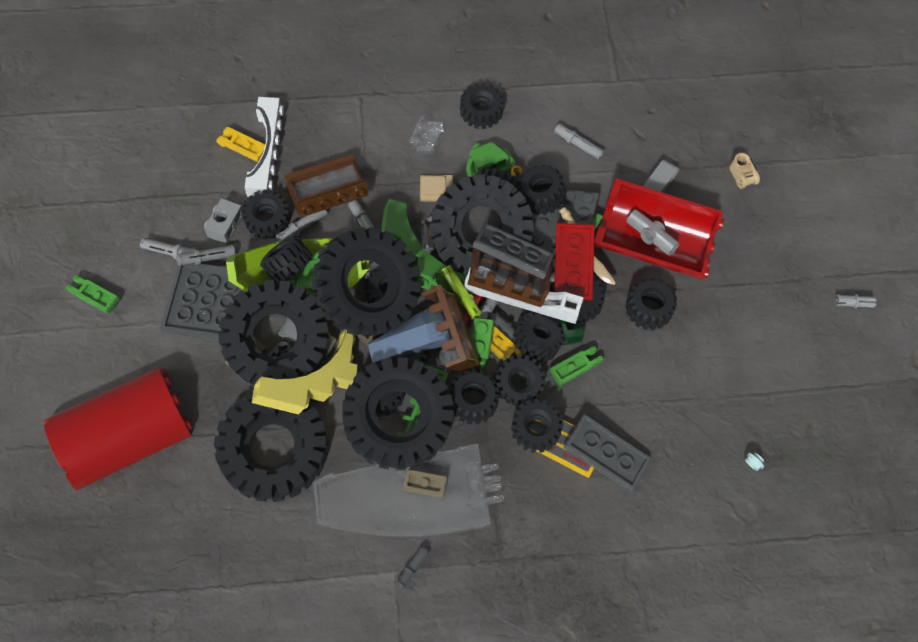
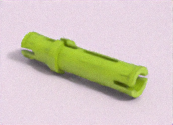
[441,265,482,319]

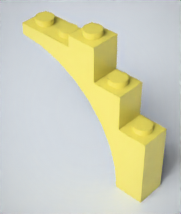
[252,329,358,415]

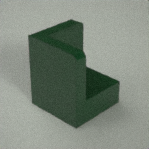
[558,320,584,346]

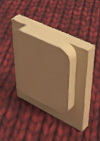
[420,175,453,202]

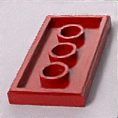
[554,223,595,301]

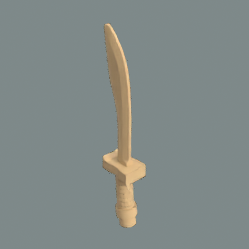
[559,207,615,285]

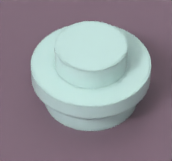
[745,453,764,471]

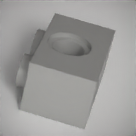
[204,198,243,244]

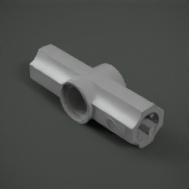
[626,210,680,256]

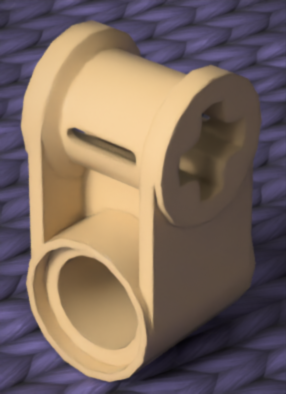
[730,153,760,189]

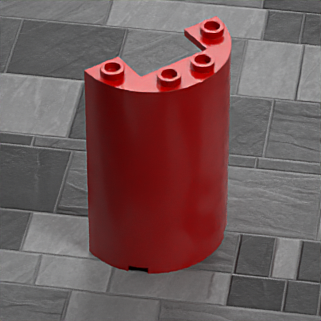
[594,178,724,280]
[44,367,192,491]

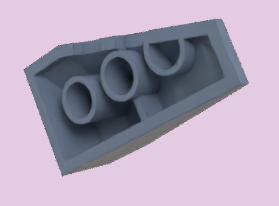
[368,310,450,363]

